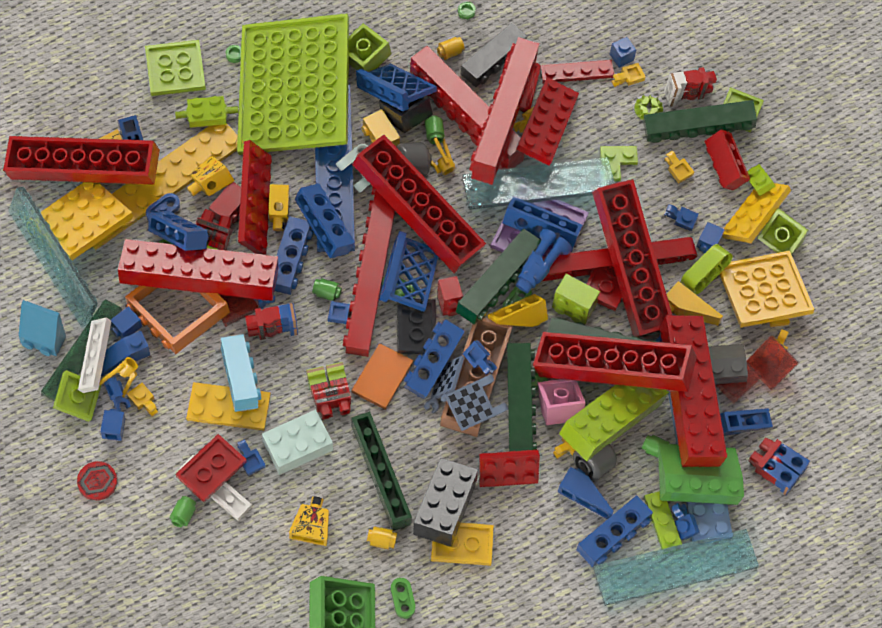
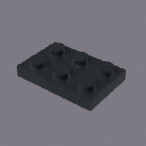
[397,298,436,355]

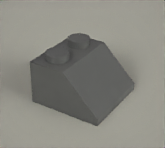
[709,344,748,384]

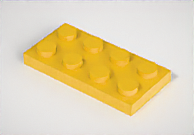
[722,183,791,243]
[186,382,271,431]

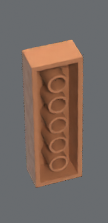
[440,318,513,437]

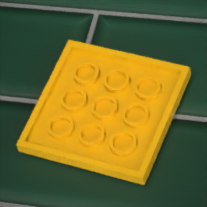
[31,182,134,261]
[719,250,814,328]

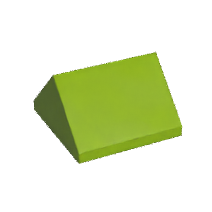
[757,208,809,255]

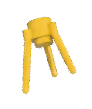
[430,138,456,175]
[99,357,138,398]

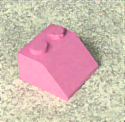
[537,379,586,426]

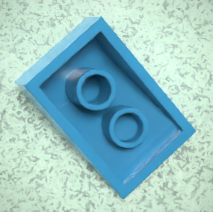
[19,300,66,356]

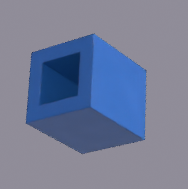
[610,37,637,68]
[696,222,725,253]
[110,306,142,338]
[100,409,126,441]

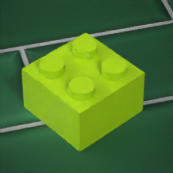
[349,23,392,72]
[552,274,600,324]

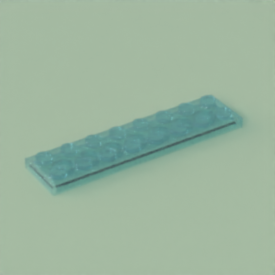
[462,157,615,210]
[8,186,98,328]
[593,529,759,606]

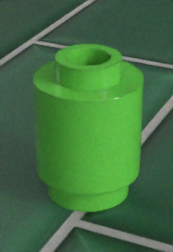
[425,115,445,144]
[312,278,342,301]
[641,434,670,458]
[170,496,196,528]

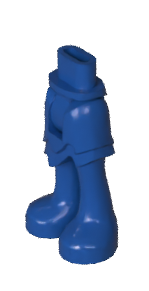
[515,229,572,293]

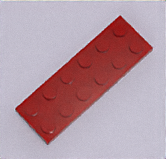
[516,77,579,166]
[238,140,272,255]

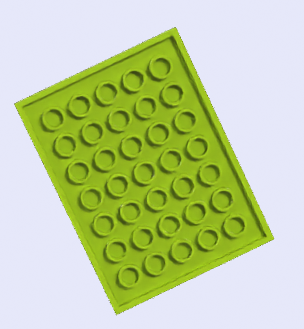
[237,13,349,155]

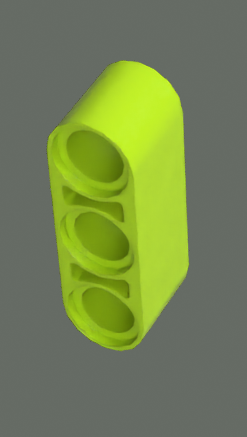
[681,244,733,294]

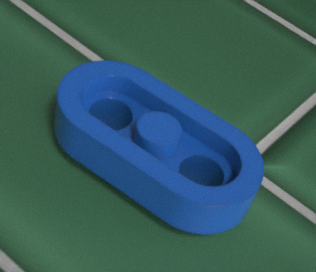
[146,193,180,221]

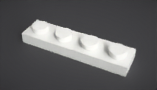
[78,317,111,393]
[179,455,252,521]

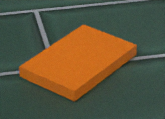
[351,343,413,410]

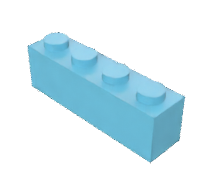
[221,334,261,412]

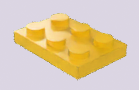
[431,523,494,566]

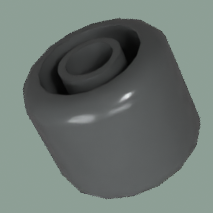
[396,142,432,176]
[573,444,617,481]

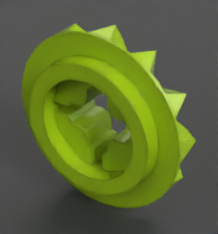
[634,94,664,120]

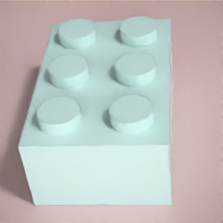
[262,409,333,475]

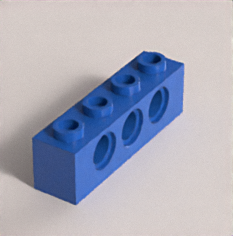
[294,184,355,259]
[502,196,583,252]
[148,211,208,251]
[275,216,314,295]
[403,319,465,399]
[576,495,653,567]

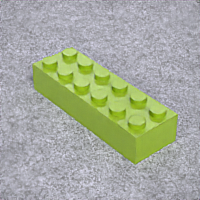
[559,385,669,461]

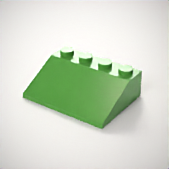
[658,443,744,505]
[309,576,375,628]

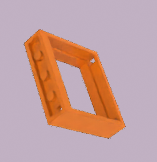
[125,286,230,354]

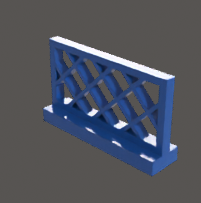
[356,63,437,111]
[379,231,438,312]

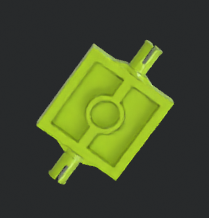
[175,96,239,128]

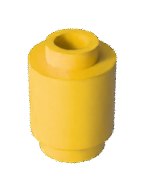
[437,37,465,60]
[367,526,397,550]

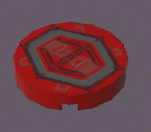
[77,461,117,501]

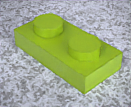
[747,164,776,196]

